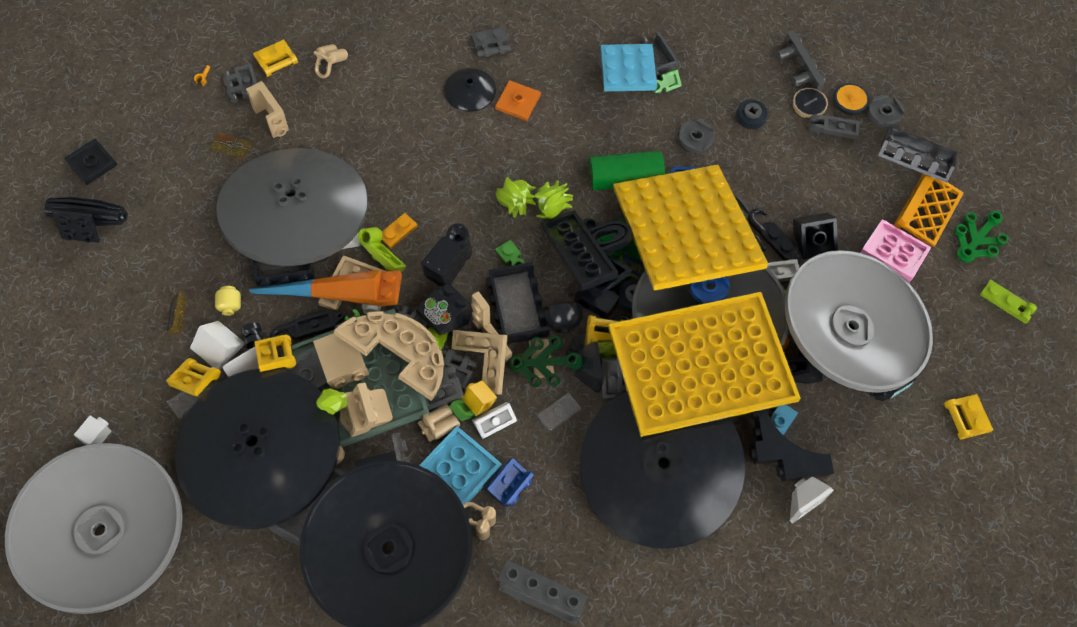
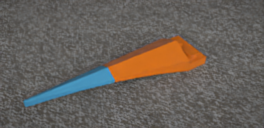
[248,270,402,307]

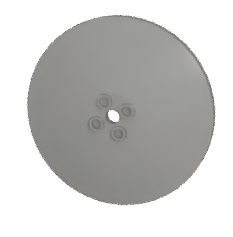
[785,251,933,393]
[5,443,182,614]

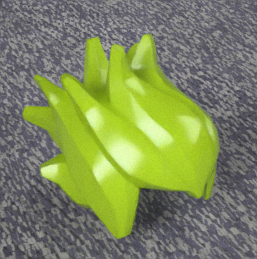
[496,177,536,218]
[535,180,573,219]

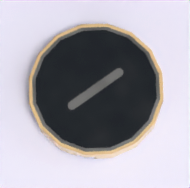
[793,88,828,118]

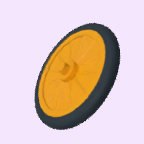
[833,83,870,114]

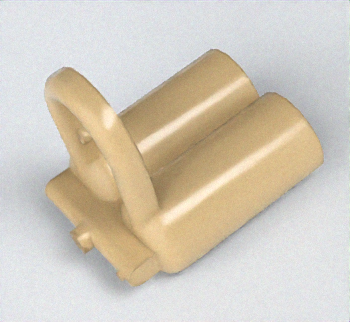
[314,44,348,78]
[418,404,460,442]
[463,502,496,540]

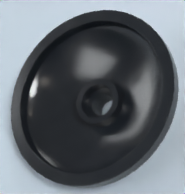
[444,68,496,112]

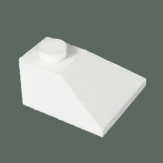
[790,477,834,524]

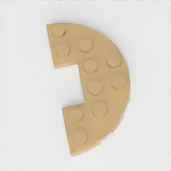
[334,311,444,401]

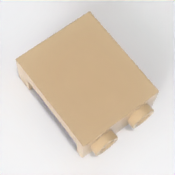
[246,81,289,138]
[313,333,369,389]

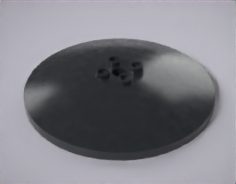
[175,369,340,529]
[580,391,745,549]
[300,460,472,627]

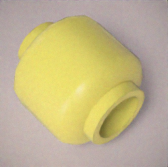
[215,286,241,316]

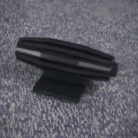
[44,197,128,243]

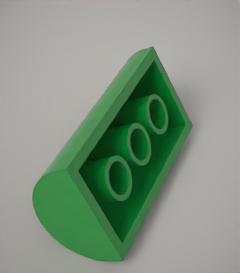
[588,150,665,191]

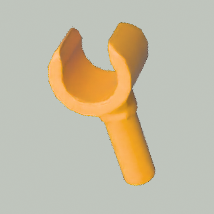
[194,65,210,86]

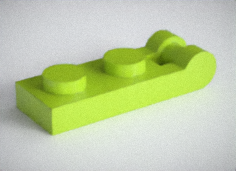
[980,279,1037,324]

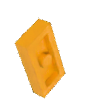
[381,213,418,249]

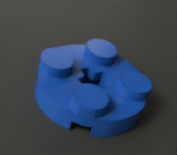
[690,276,730,305]

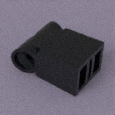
[421,223,472,287]

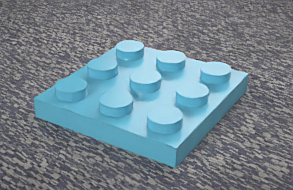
[600,44,657,92]
[419,426,502,504]

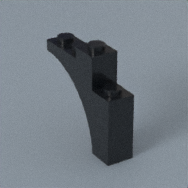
[749,409,834,482]

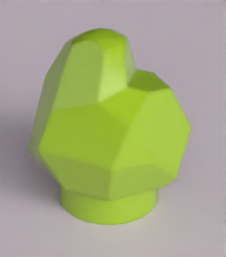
[316,389,347,415]

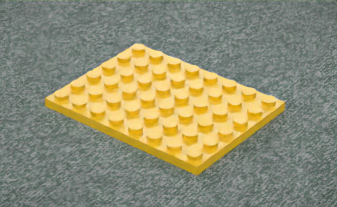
[614,165,768,291]
[608,292,801,437]

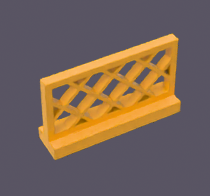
[894,174,963,247]

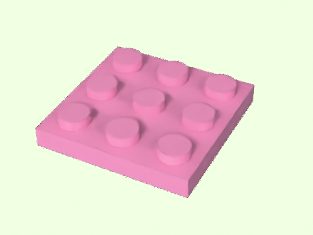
[860,219,931,283]

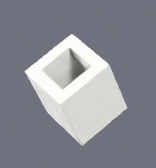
[74,415,111,445]

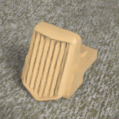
[339,383,393,437]

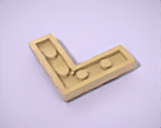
[318,255,387,312]
[471,291,512,363]
[452,330,507,394]

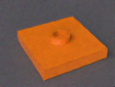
[495,80,541,121]

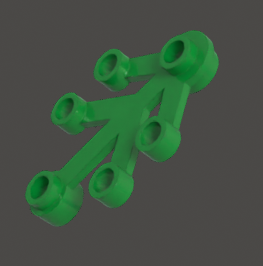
[954,211,1009,263]

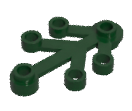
[509,336,583,388]

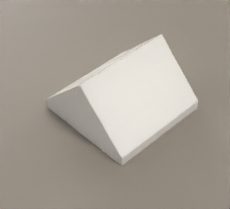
[190,321,245,370]

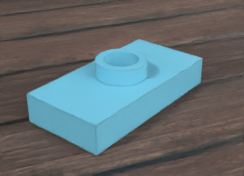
[771,405,798,435]

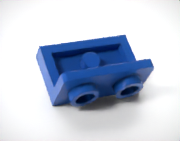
[485,458,534,506]

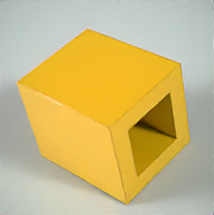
[462,381,497,416]

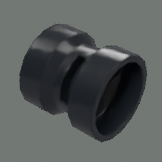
[241,323,264,349]

